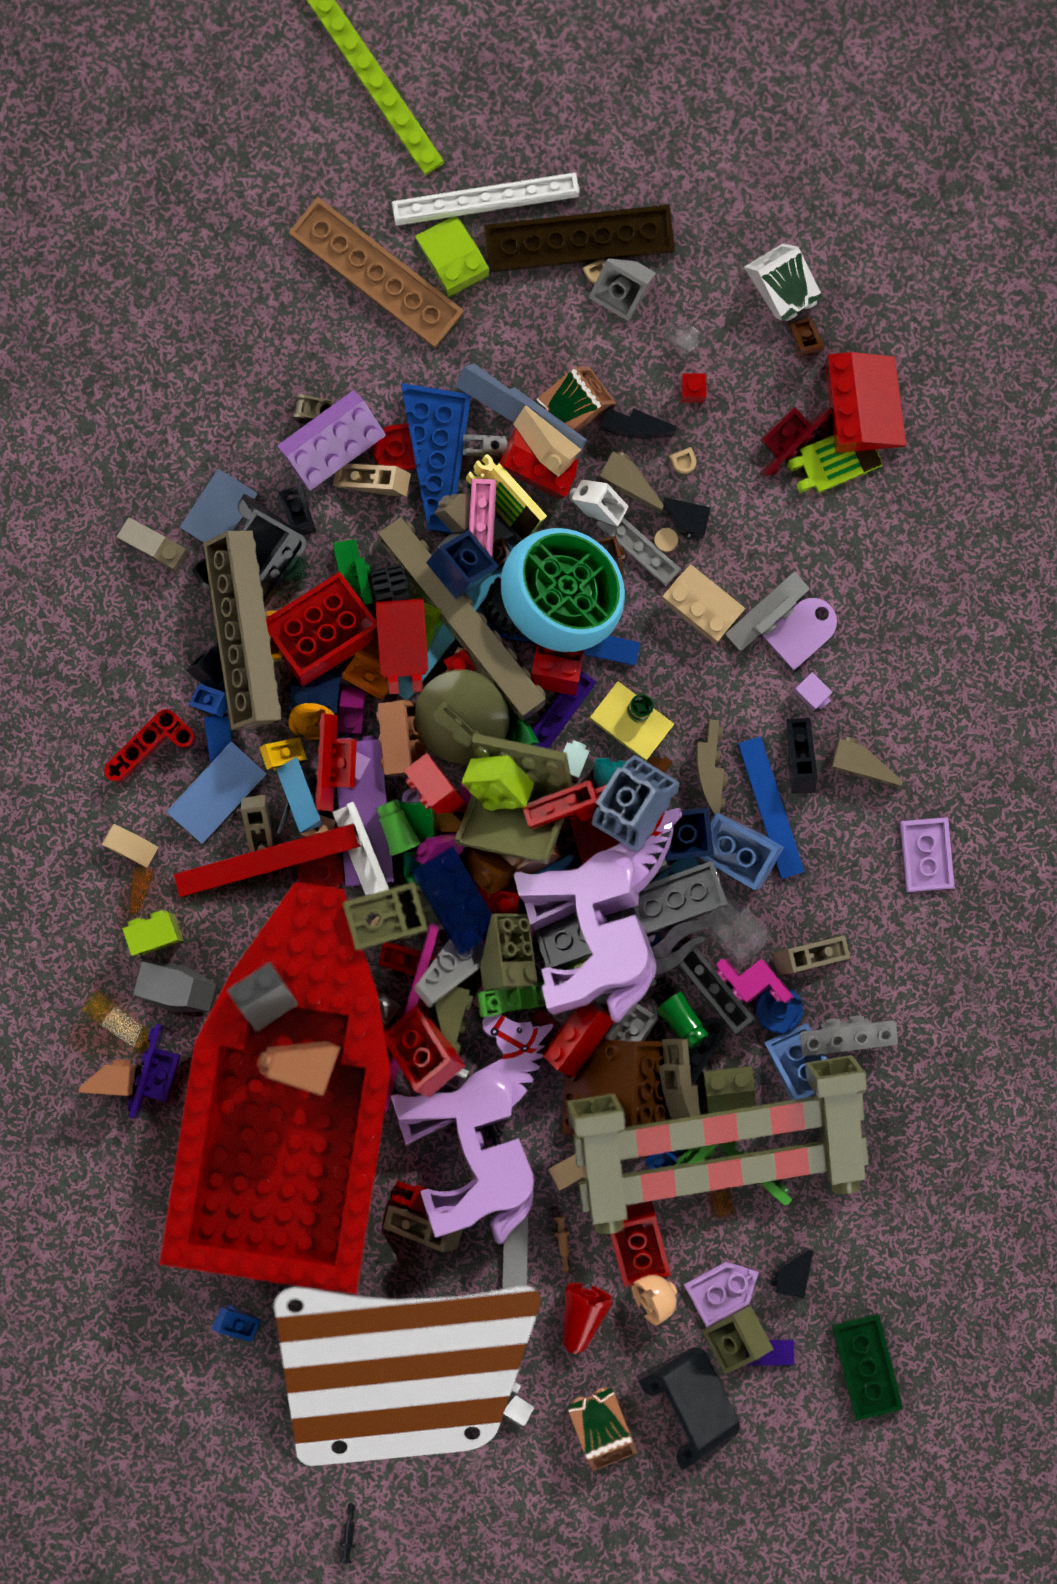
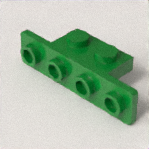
[333,539,375,611]

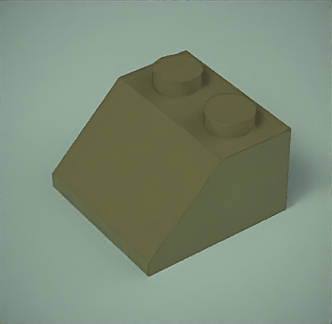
[702,1066,756,1114]
[702,1305,773,1374]

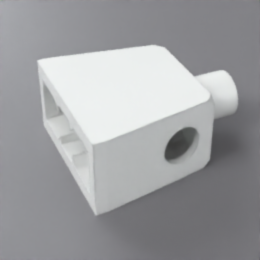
[569,480,629,526]

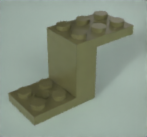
[343,874,473,951]

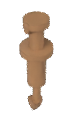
[554,1215,570,1273]

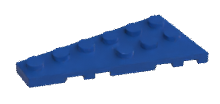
[401,383,471,534]

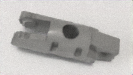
[463,434,511,457]

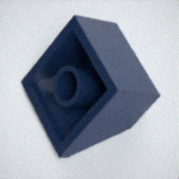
[426,530,499,599]
[289,668,342,716]

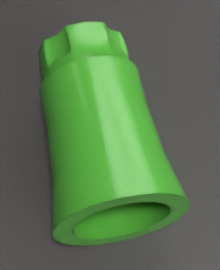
[376,799,421,856]

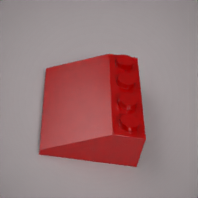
[825,352,906,453]
[266,572,378,687]

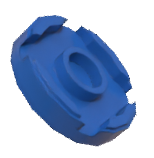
[755,987,803,1034]

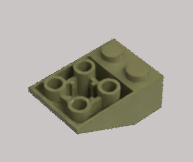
[480,914,538,991]
[435,987,474,1055]

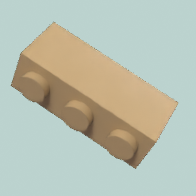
[661,564,746,645]

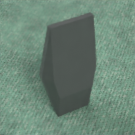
[133,961,218,1012]

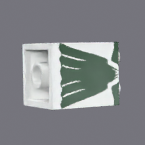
[744,243,823,321]

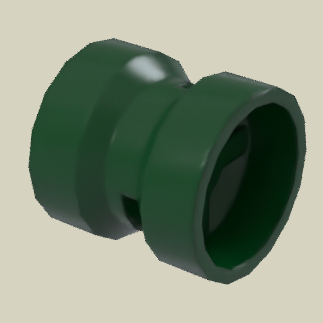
[627,694,654,722]

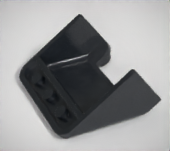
[192,493,306,608]
[636,1347,740,1471]

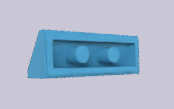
[276,757,323,834]

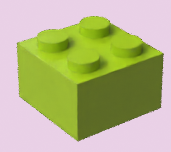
[462,756,535,811]
[122,910,184,957]

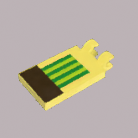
[466,454,547,540]

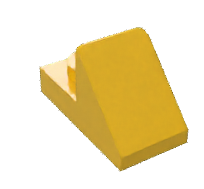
[259,737,307,771]

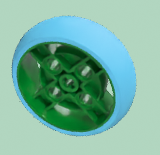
[501,528,625,652]

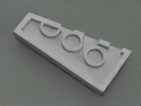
[413,923,485,1007]

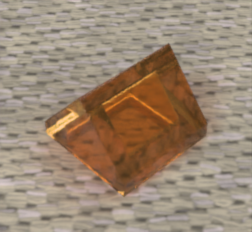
[709,1189,735,1218]

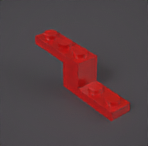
[523,780,606,830]

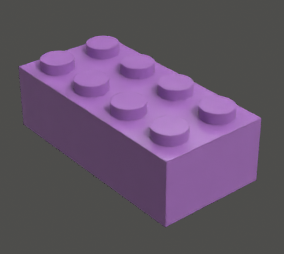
[277,390,386,491]

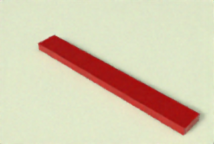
[174,823,361,897]

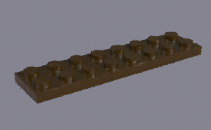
[484,204,675,273]

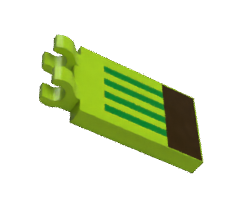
[787,435,883,493]

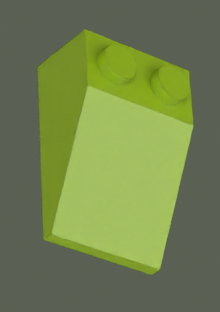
[415,216,489,297]

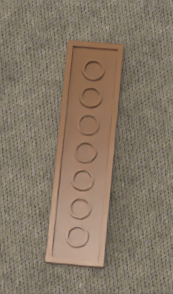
[288,197,464,349]

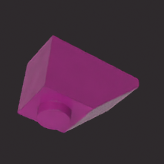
[413,832,466,879]

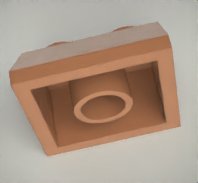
[79,1059,137,1096]

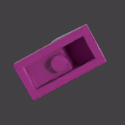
[338,685,366,735]

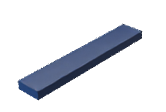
[738,736,804,879]

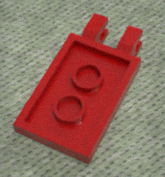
[375,599,428,694]

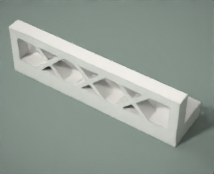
[332,802,389,896]

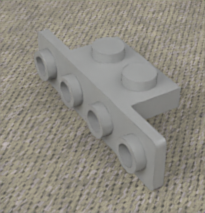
[725,572,809,651]
[800,1016,898,1056]

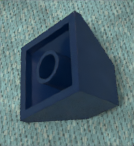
[666,807,714,861]

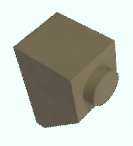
[434,493,471,533]

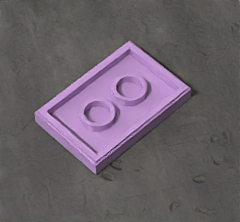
[900,817,955,892]

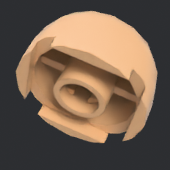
[631,1275,677,1326]

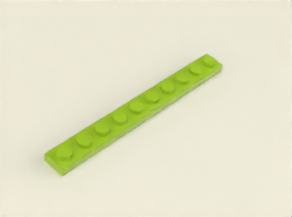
[306,0,444,176]

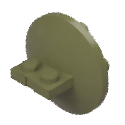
[415,669,510,764]

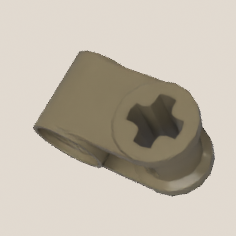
[292,394,335,423]

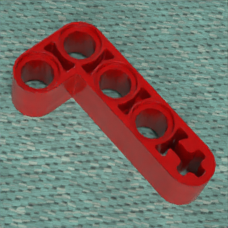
[104,709,196,783]

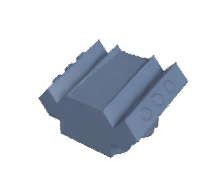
[592,755,680,852]

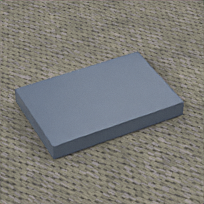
[180,469,258,543]

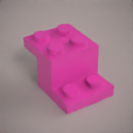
[716,958,795,1003]

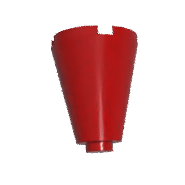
[562,1282,613,1354]

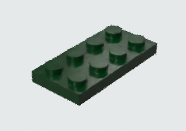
[831,1313,903,1421]

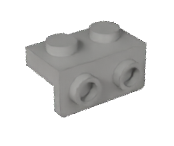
[604,1003,659,1041]

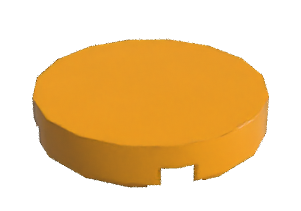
[288,703,334,740]

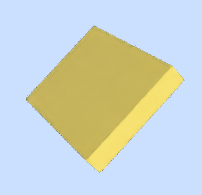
[589,681,674,761]

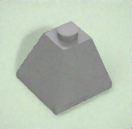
[589,259,656,321]

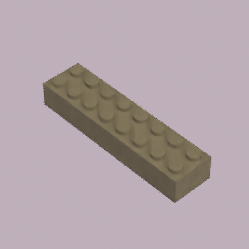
[203,531,281,730]

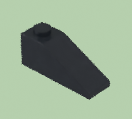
[786,718,818,794]

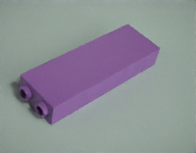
[337,736,395,887]

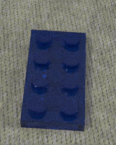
[411,846,492,955]

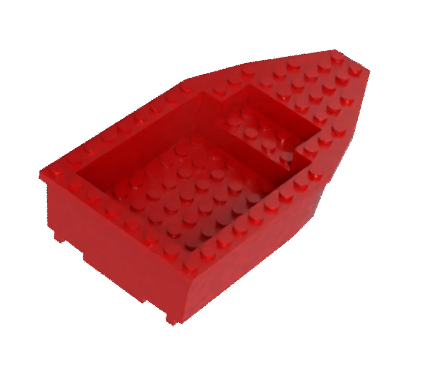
[159,882,391,1294]

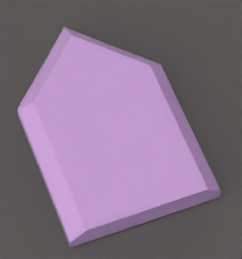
[684,1262,759,1328]

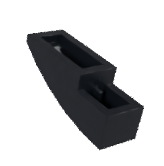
[600,408,677,439]

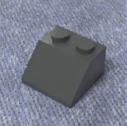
[227,963,298,1031]

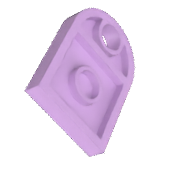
[762,598,837,671]

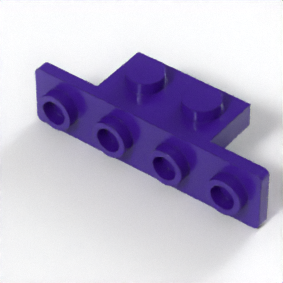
[128,1024,181,1119]

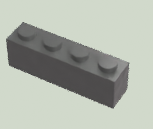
[678,946,755,1034]

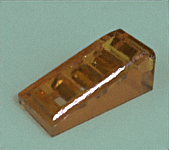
[129,867,155,916]

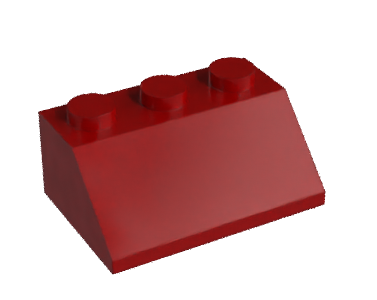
[499,427,579,499]
[544,999,614,1077]

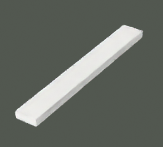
[392,173,580,226]

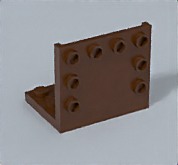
[562,1039,672,1135]

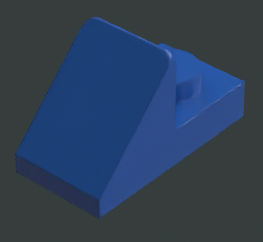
[189,684,228,718]
[211,1305,261,1342]

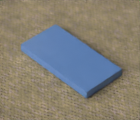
[166,741,267,844]

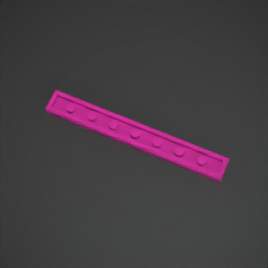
[385,923,439,1112]

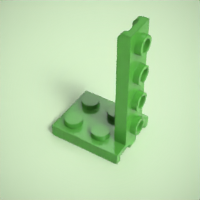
[675,1141,792,1205]

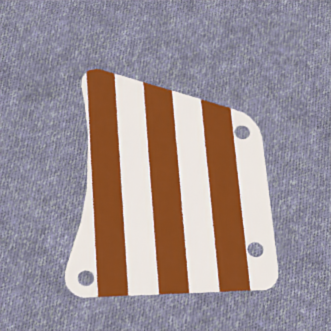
[274,1287,541,1466]

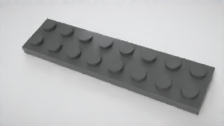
[534,860,729,969]

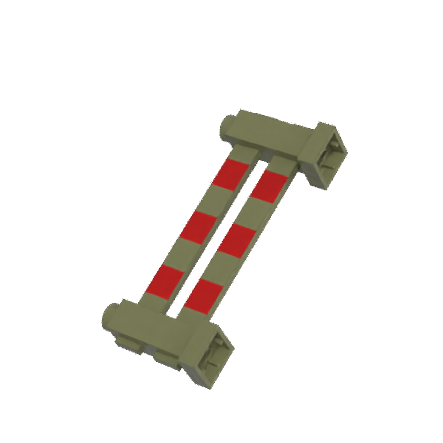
[567,1055,869,1234]

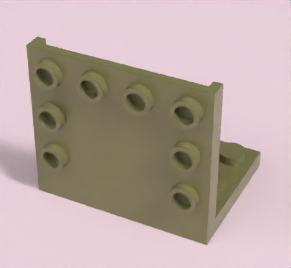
[455,734,573,864]

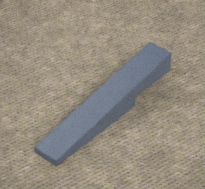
[455,363,587,460]

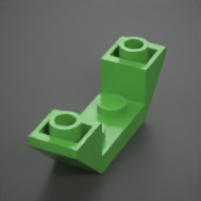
[478,982,546,1017]

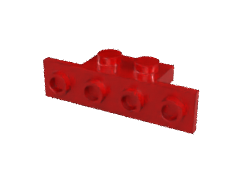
[315,713,357,811]

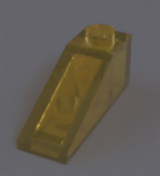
[81,990,150,1054]

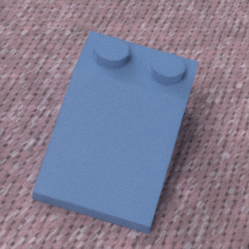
[699,812,784,890]
[764,1023,827,1100]

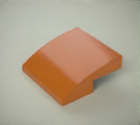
[342,640,389,701]

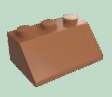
[377,700,428,776]

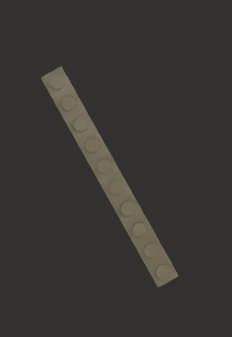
[378,517,546,722]

